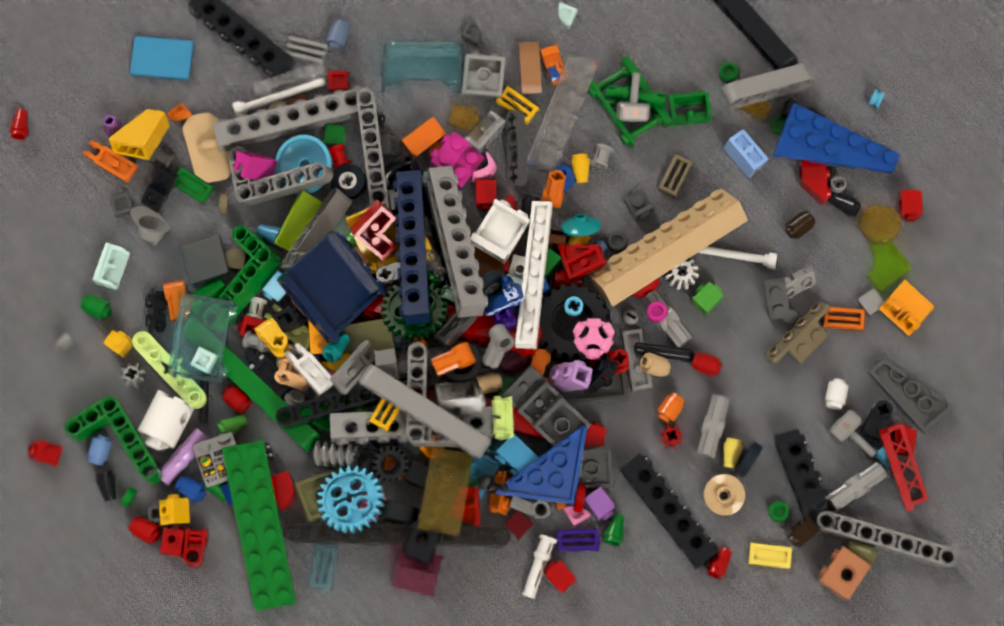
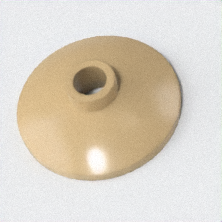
[704,474,745,516]

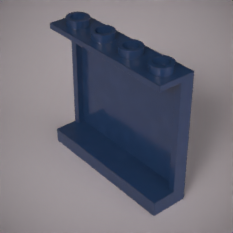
[276,231,387,343]

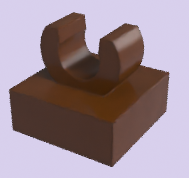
[548,229,567,252]

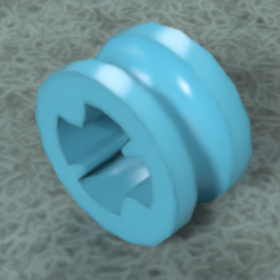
[868,89,885,109]
[565,296,583,317]

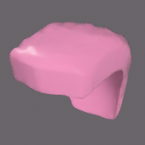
[472,151,497,184]

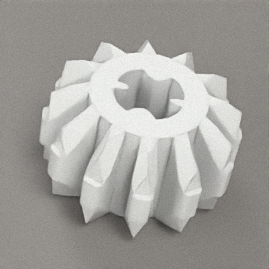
[665,259,699,290]

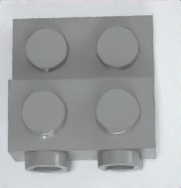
[462,52,506,98]
[434,380,485,415]

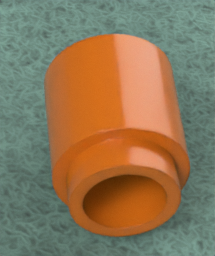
[656,392,685,424]

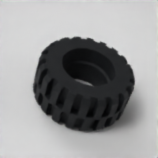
[539,283,611,363]

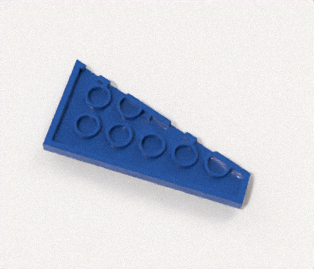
[772,103,900,174]

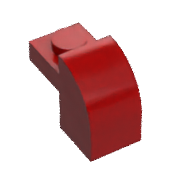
[271,470,296,512]

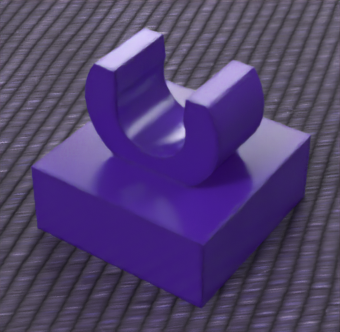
[492,306,517,331]

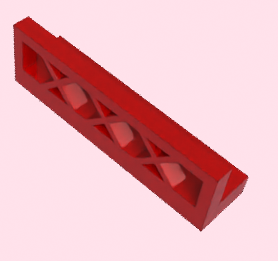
[878,422,929,511]

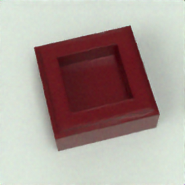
[504,511,533,540]

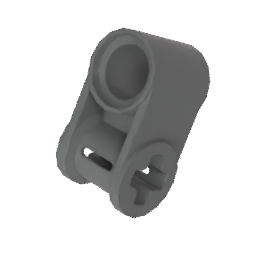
[376,262,415,291]

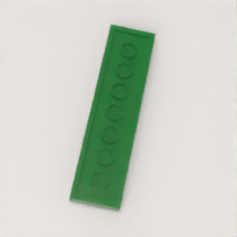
[222,439,296,612]

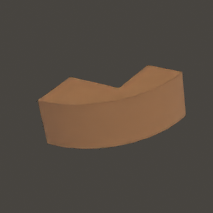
[519,41,542,94]

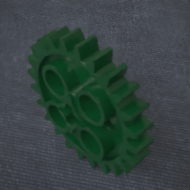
[381,281,448,342]

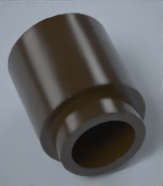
[785,211,816,239]

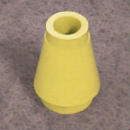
[724,437,744,468]

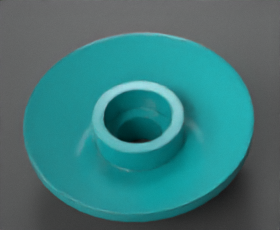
[561,213,601,236]

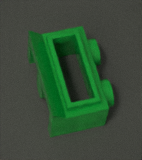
[668,91,712,127]

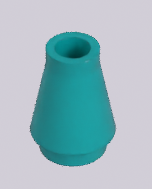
[322,333,351,363]

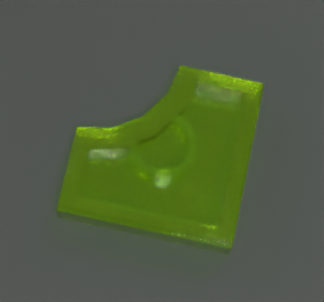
[867,236,912,293]

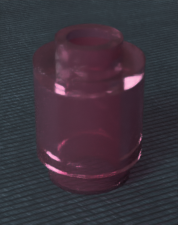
[500,351,532,375]

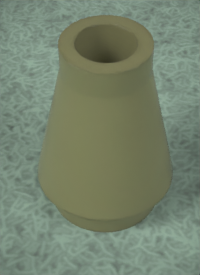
[847,540,879,566]

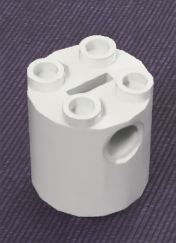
[137,390,194,451]

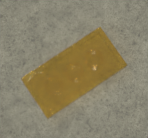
[418,448,473,536]

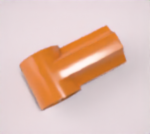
[541,170,566,209]
[163,280,189,322]
[431,342,476,376]

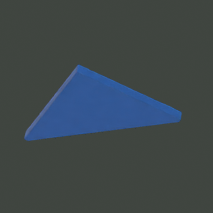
[495,425,587,505]

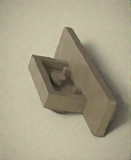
[764,302,830,364]

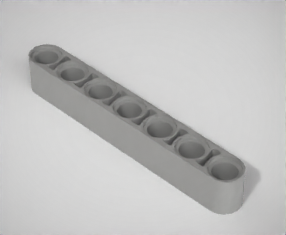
[356,88,390,210]
[358,364,491,459]
[815,511,958,568]

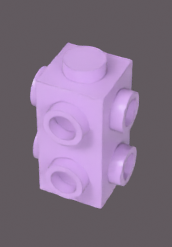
[548,360,593,392]

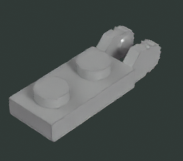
[330,340,377,395]

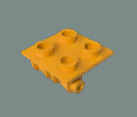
[879,280,935,336]

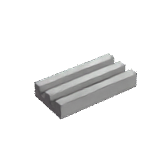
[285,36,328,65]

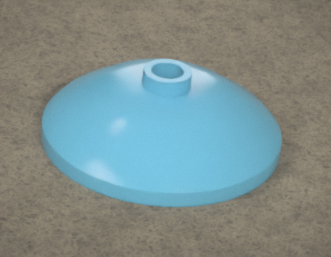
[275,135,332,194]

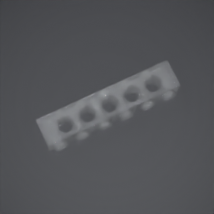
[526,54,598,172]

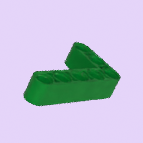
[203,225,281,333]
[64,396,162,484]

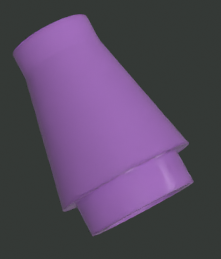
[103,115,123,136]

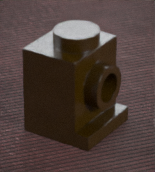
[787,515,821,548]

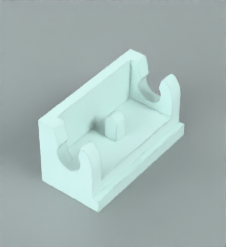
[92,242,130,291]

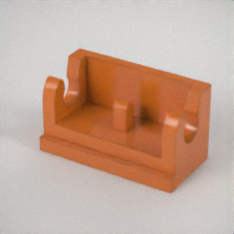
[400,117,446,156]

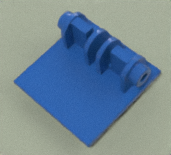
[485,276,525,316]

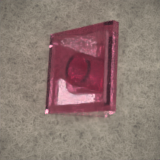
[393,546,444,597]

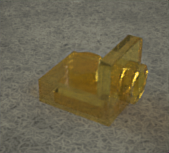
[449,104,480,131]

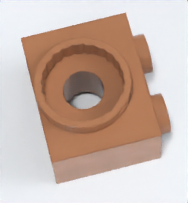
[817,546,871,602]

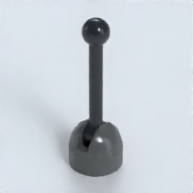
[478,474,509,492]

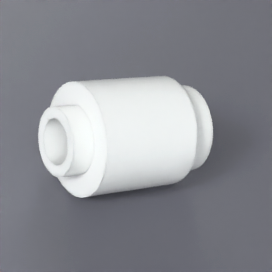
[825,378,849,410]

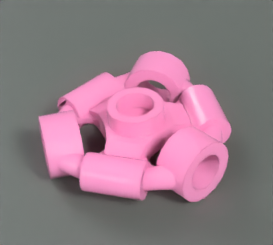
[572,318,615,359]

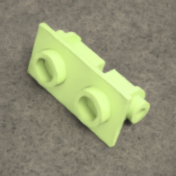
[491,396,514,441]

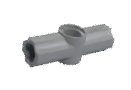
[641,290,692,348]
[697,395,730,459]
[828,462,887,512]

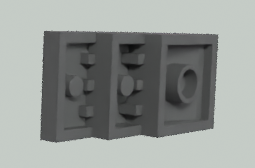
[502,365,591,446]

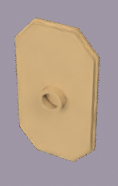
[182,112,231,183]

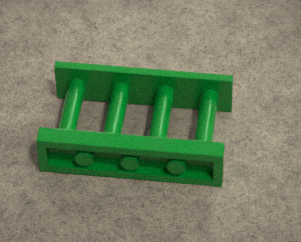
[586,55,672,150]

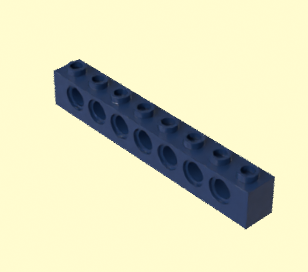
[393,170,430,325]

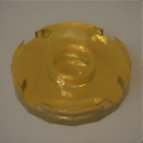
[860,205,901,244]

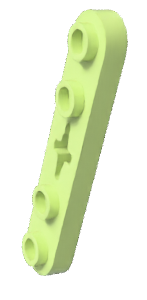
[132,331,207,409]

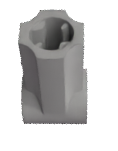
[482,324,514,368]
[510,496,553,519]

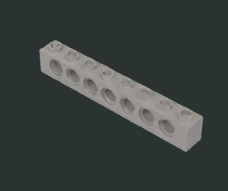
[213,85,371,152]
[426,166,488,318]
[330,406,497,445]

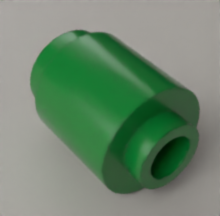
[80,294,112,320]

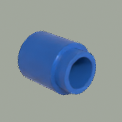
[174,476,207,503]

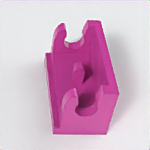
[234,151,277,180]

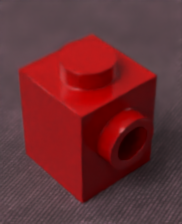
[160,525,185,557]

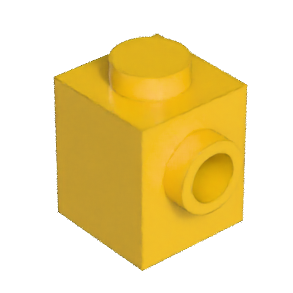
[159,494,190,525]

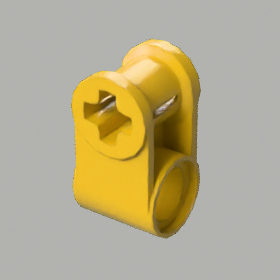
[254,317,290,358]

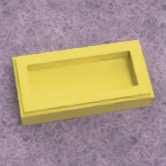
[748,543,792,569]

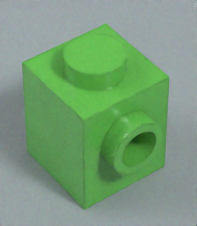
[691,282,724,317]

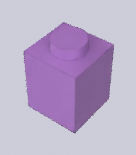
[584,487,615,521]

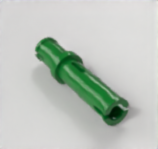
[606,84,667,106]

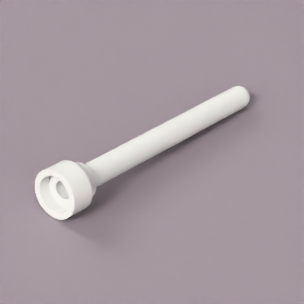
[232,78,325,116]
[698,246,777,270]

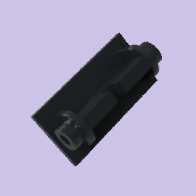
[145,289,166,333]
[583,353,619,394]

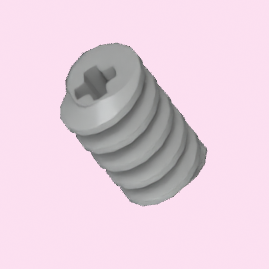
[313,440,359,470]

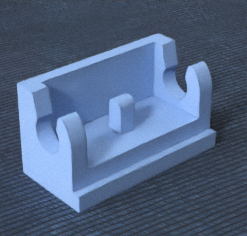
[723,129,769,178]

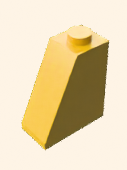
[109,109,170,160]

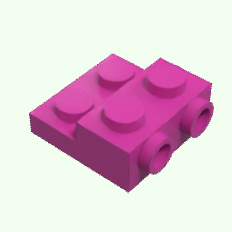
[429,131,485,190]

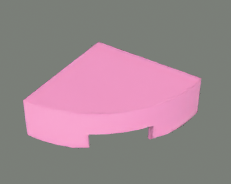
[563,505,591,527]

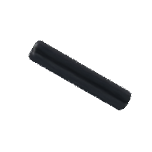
[634,342,694,362]

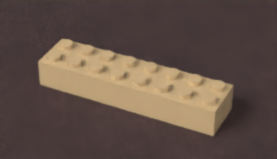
[587,189,748,307]

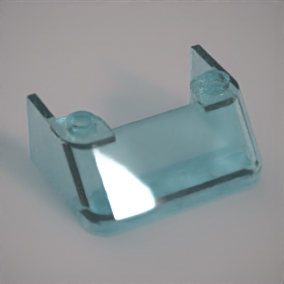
[381,42,463,93]

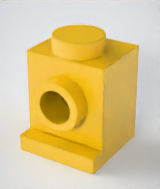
[103,330,133,358]

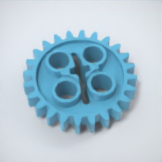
[317,466,385,534]

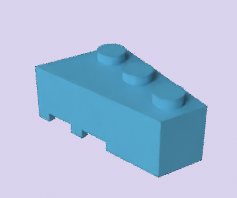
[488,434,539,476]

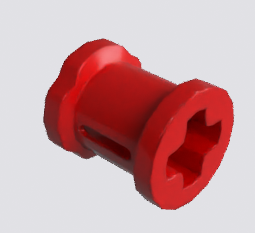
[328,144,351,169]

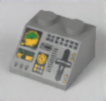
[192,432,236,488]

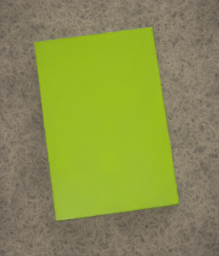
[273,190,323,252]

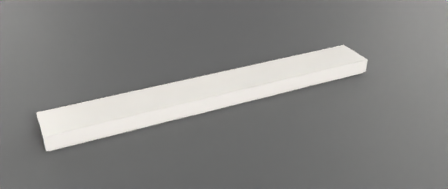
[515,201,553,349]

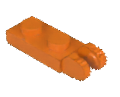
[82,140,139,184]

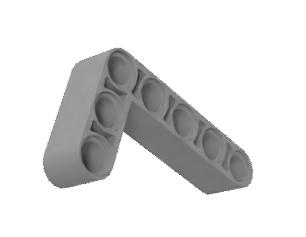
[229,146,333,206]
[280,188,352,271]
[406,342,458,447]

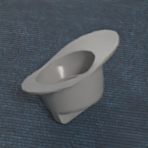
[130,206,170,246]

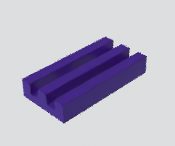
[557,529,599,552]

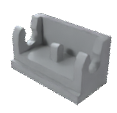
[465,110,506,154]

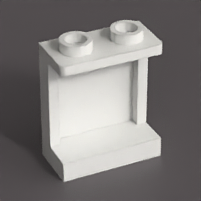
[470,199,530,264]

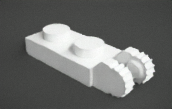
[284,343,334,396]

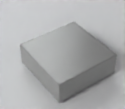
[857,288,884,316]

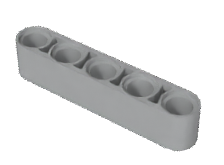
[721,63,814,109]

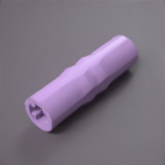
[161,428,209,486]

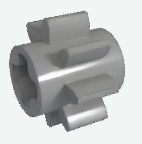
[120,363,146,388]

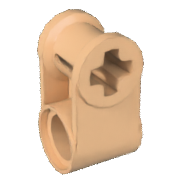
[274,357,310,391]

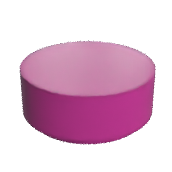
[647,301,667,323]

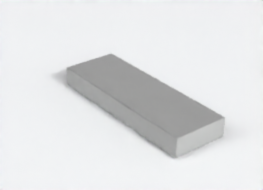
[622,328,653,392]

